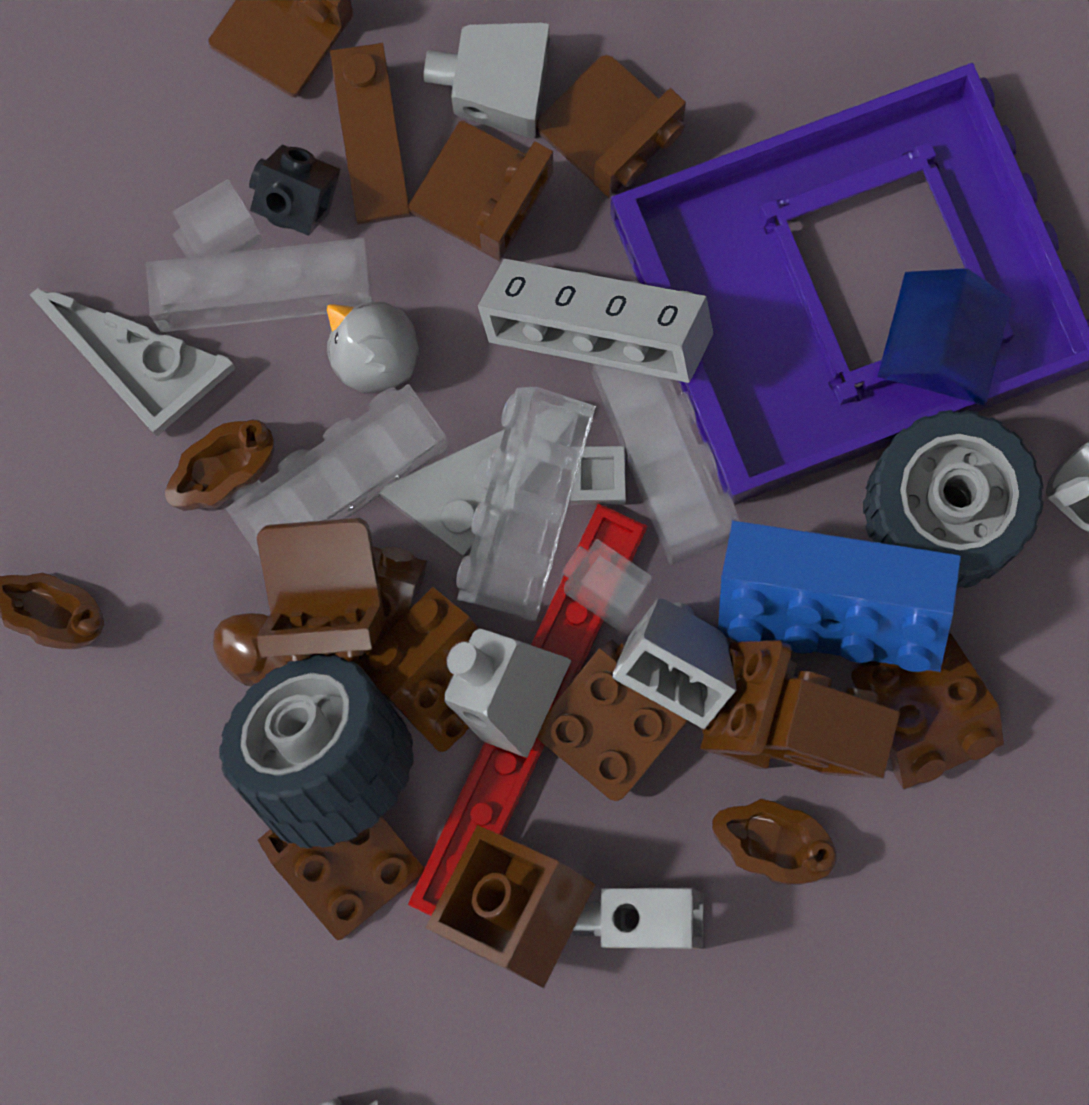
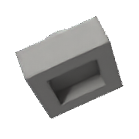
[569,446,626,505]

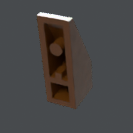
[330,43,410,225]

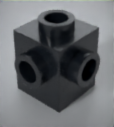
[249,144,341,236]

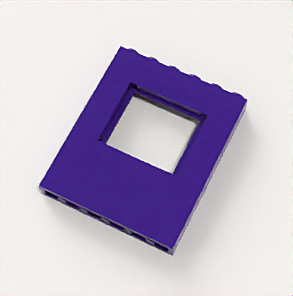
[610,62,1089,506]

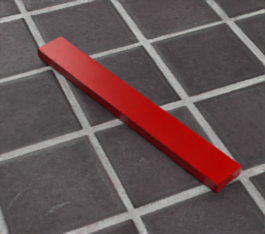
[408,503,648,916]

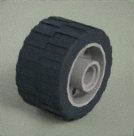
[863,410,1044,588]
[219,654,414,848]

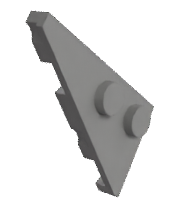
[30,288,235,437]
[380,399,580,559]

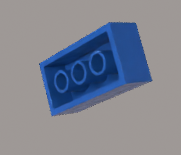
[718,520,961,672]

